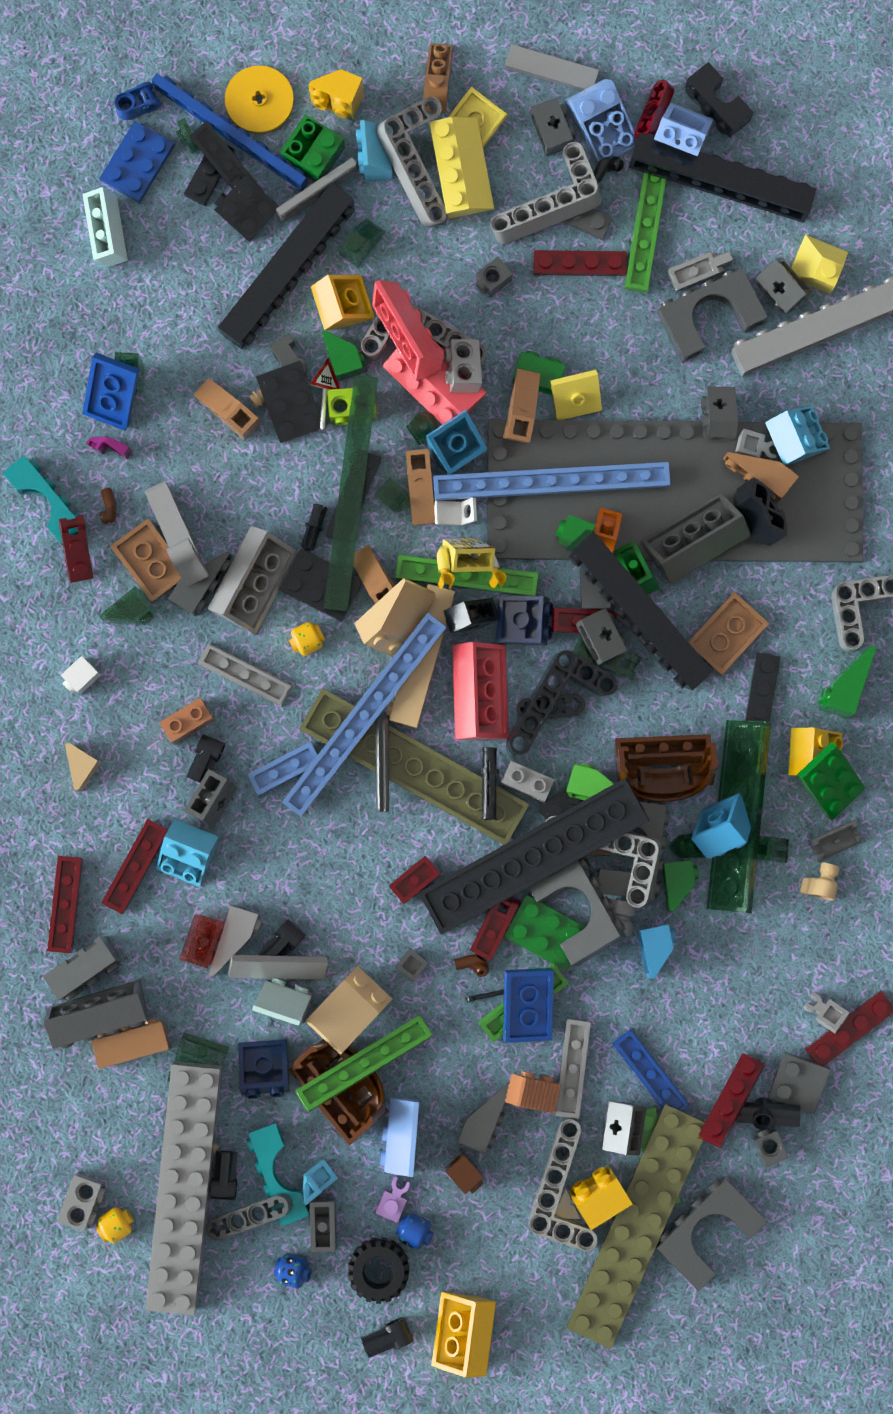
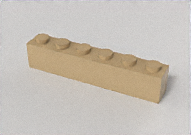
[386,584,455,730]

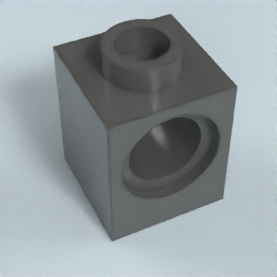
[476,256,513,297]
[752,1129,788,1167]

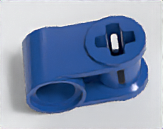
[114,82,161,121]

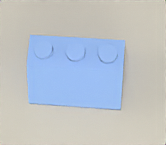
[380,1097,420,1177]

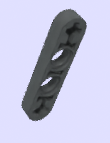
[206,1193,293,1241]

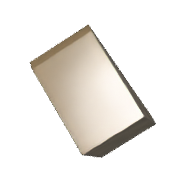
[65,743,101,792]

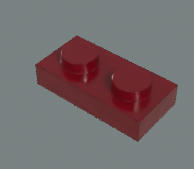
[389,856,440,904]

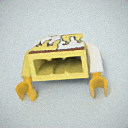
[437,538,507,589]

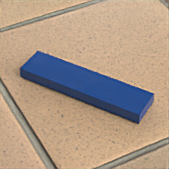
[612,1028,690,1111]

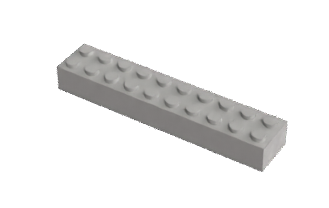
[145,1061,223,1315]

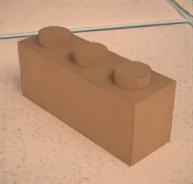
[91,1017,171,1069]

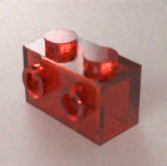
[179,914,223,969]

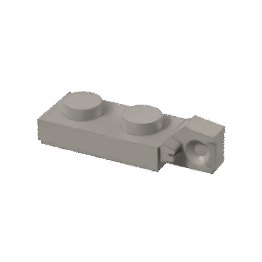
[667,251,733,293]

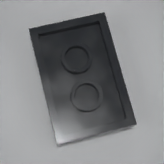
[256,360,321,443]
[279,548,363,622]

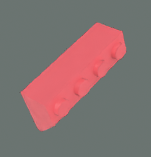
[372,280,444,381]
[383,340,487,425]
[452,642,509,740]

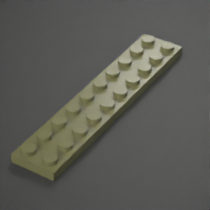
[299,688,529,845]
[566,1104,705,1349]

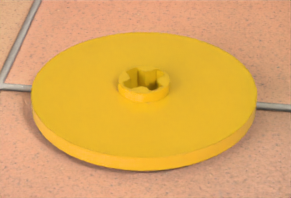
[225,66,294,134]

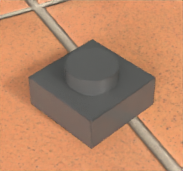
[395,948,428,982]

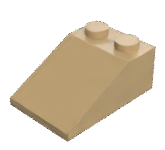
[355,578,436,656]
[305,966,392,1055]

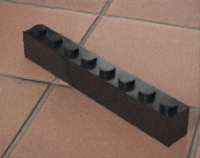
[628,133,817,223]
[218,182,355,349]
[566,529,713,691]

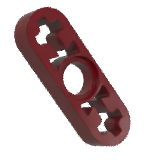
[634,80,674,138]

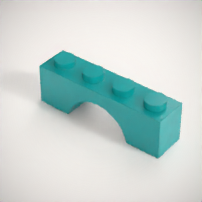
[2,455,87,546]
[246,1121,310,1226]

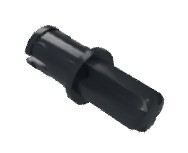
[301,504,328,551]

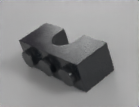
[685,62,754,138]

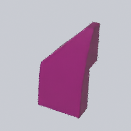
[86,437,132,459]

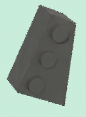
[43,936,122,1001]

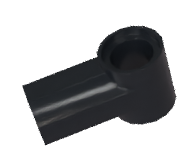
[186,734,225,783]
[258,919,306,956]
[210,1151,238,1201]
[361,1317,414,1358]

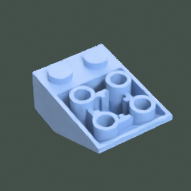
[564,79,637,163]

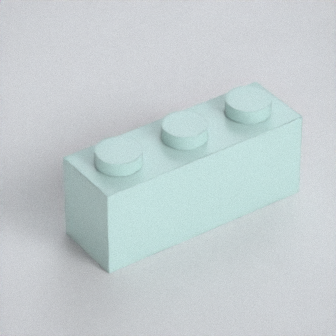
[83,187,128,267]

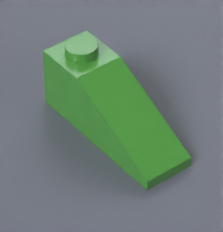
[566,763,613,801]

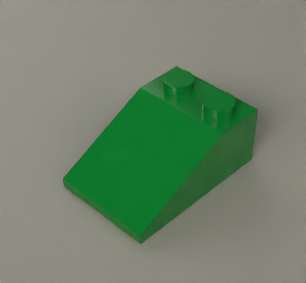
[818,645,876,719]

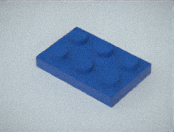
[99,121,175,203]
[82,352,140,431]
[503,968,554,1043]

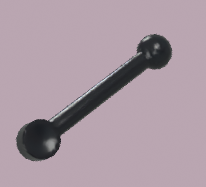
[466,989,504,1002]

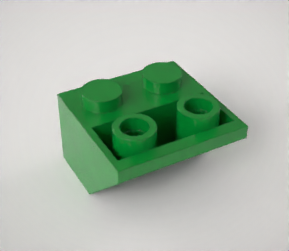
[280,114,345,182]

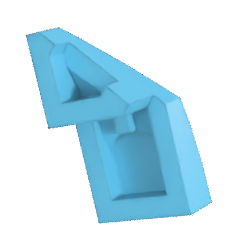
[302,1159,338,1206]

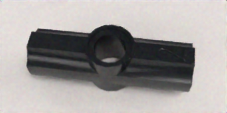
[735,1097,801,1130]

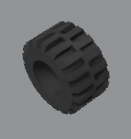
[348,1237,409,1304]

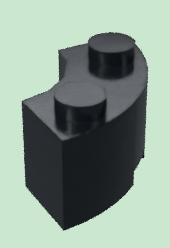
[735,477,787,546]

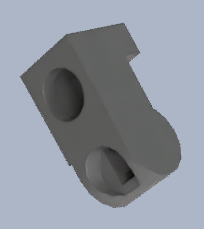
[269,333,307,375]

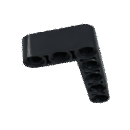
[506,650,618,755]

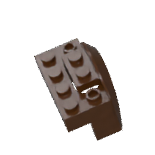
[614,734,718,802]
[289,1039,389,1146]

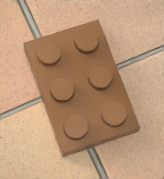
[110,518,182,603]
[688,592,769,676]

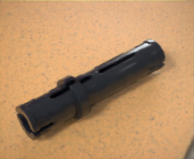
[480,747,499,820]

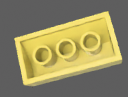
[429,117,494,219]

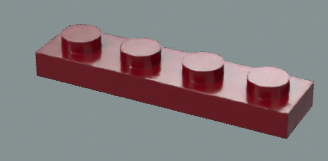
[533,250,627,276]
[101,819,168,914]
[47,856,83,953]
[805,991,893,1065]
[699,1053,765,1148]

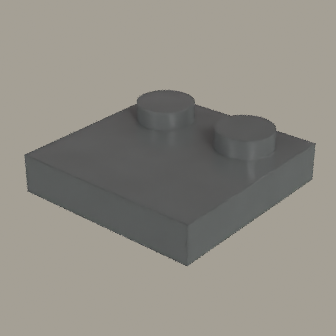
[768,1051,831,1114]

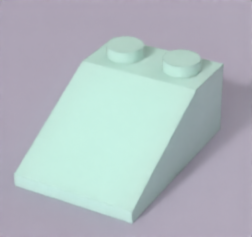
[252,979,313,1026]

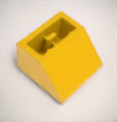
[308,69,364,119]
[788,728,843,777]
[568,1165,633,1230]

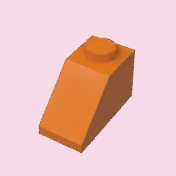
[593,507,622,553]

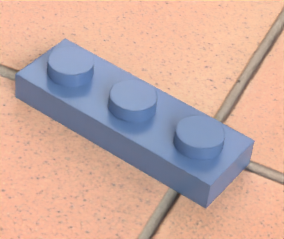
[247,742,317,796]

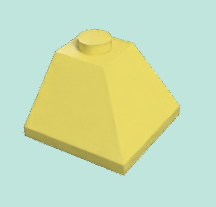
[791,234,848,294]

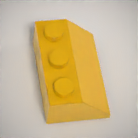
[432,1292,496,1378]

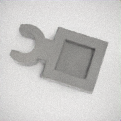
[735,429,777,459]
[804,993,850,1034]

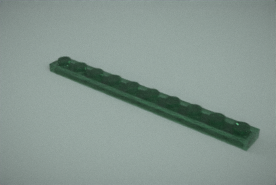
[324,375,378,612]

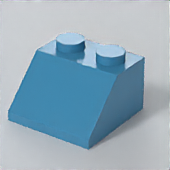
[426,410,488,475]
[691,793,751,859]
[636,924,677,978]

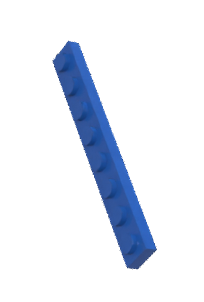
[151,73,307,191]

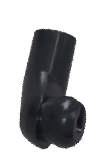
[593,156,624,183]

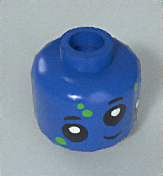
[396,1213,434,1250]
[274,1253,312,1289]

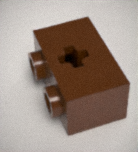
[446,1151,483,1194]

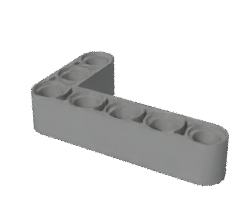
[376,97,447,227]
[490,142,602,244]
[361,303,486,367]
[144,480,209,586]
[831,575,893,652]
[545,815,662,908]
[528,1118,598,1251]

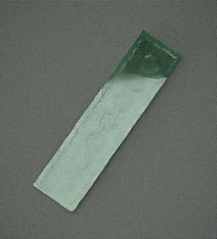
[707,720,771,914]

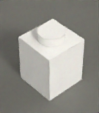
[61,656,101,695]

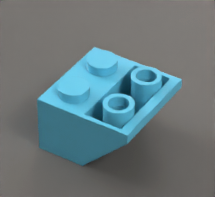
[356,120,393,181]
[765,406,830,465]
[156,819,219,887]

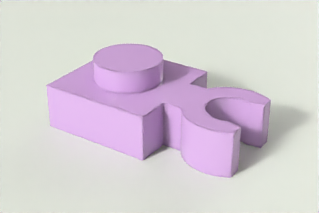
[375,1176,410,1223]

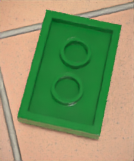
[797,742,866,821]
[503,895,585,972]

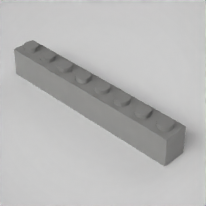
[731,276,893,377]

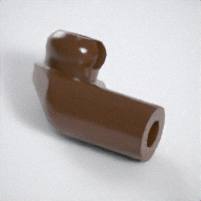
[99,488,117,524]
[454,954,489,977]

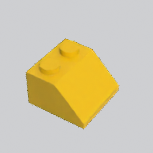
[311,275,375,330]

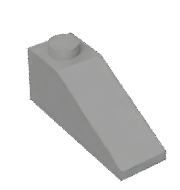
[209,906,262,976]

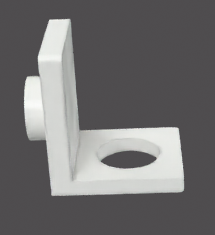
[434,498,477,526]

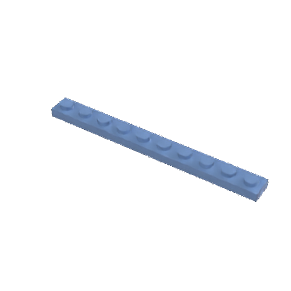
[433,462,670,501]
[282,612,446,817]

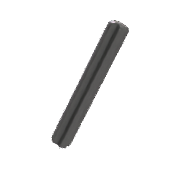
[375,718,389,812]

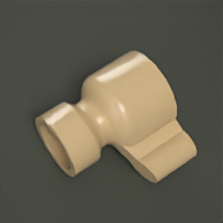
[800,863,840,901]

